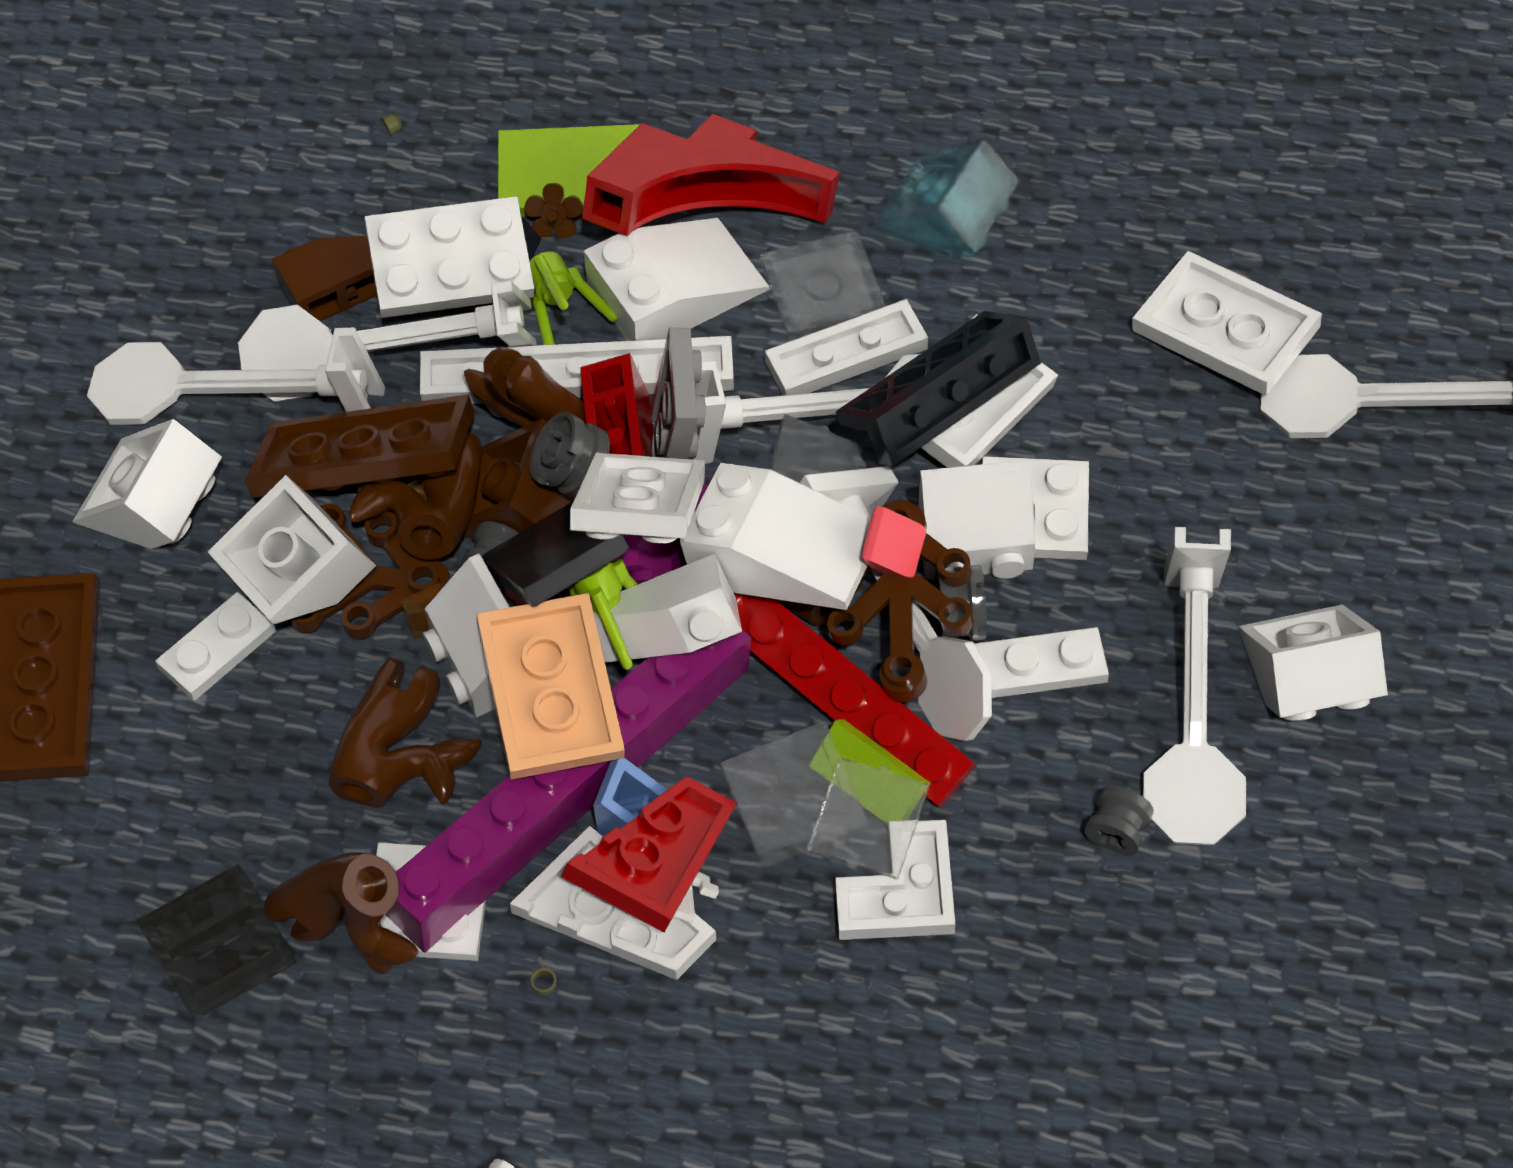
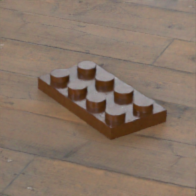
[245,394,474,498]
[0,573,100,781]

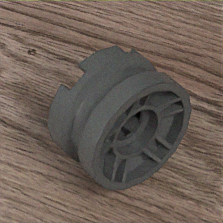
[529,412,610,498]
[935,565,987,641]

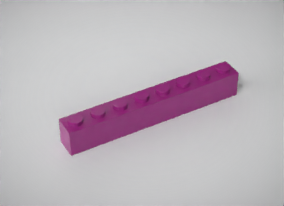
[385,630,751,953]

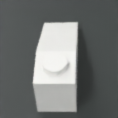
[593,553,742,662]

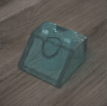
[872,138,1020,259]

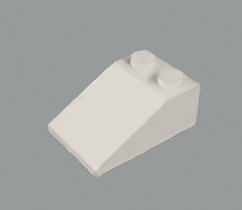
[583,218,770,341]
[680,463,872,610]

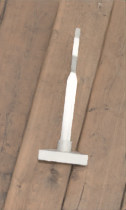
[238,281,536,402]
[87,327,385,425]
[690,354,920,464]
[1261,354,1513,438]
[800,466,992,741]
[1142,527,1246,845]

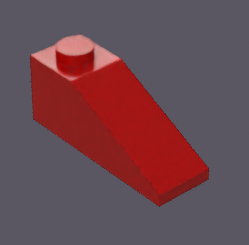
[580,353,654,457]

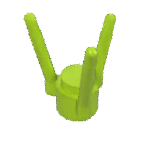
[529,251,617,345]
[567,559,638,670]

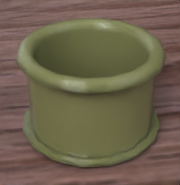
[381,111,403,137]
[530,968,557,995]

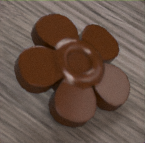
[524,183,583,238]

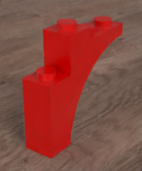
[582,114,840,236]

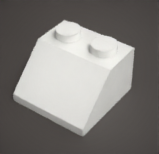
[72,419,222,549]
[918,460,1036,580]
[208,475,376,624]
[422,553,509,717]
[1238,604,1388,721]

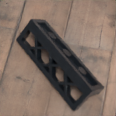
[835,311,1041,467]

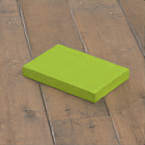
[498,124,640,217]

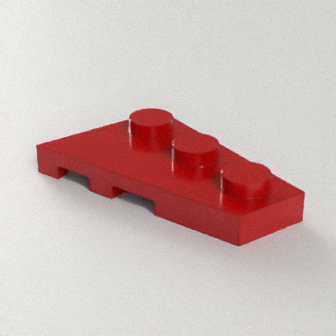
[561,776,737,933]

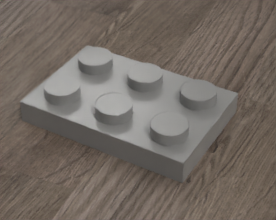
[651,328,706,459]

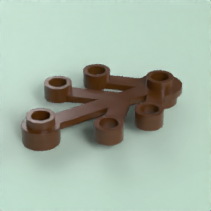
[827,501,974,702]
[290,504,451,639]

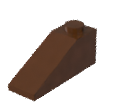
[272,236,377,322]

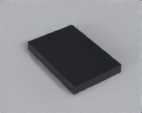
[481,503,629,606]

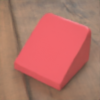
[861,506,926,579]

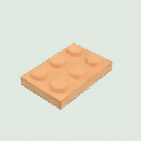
[477,593,625,780]

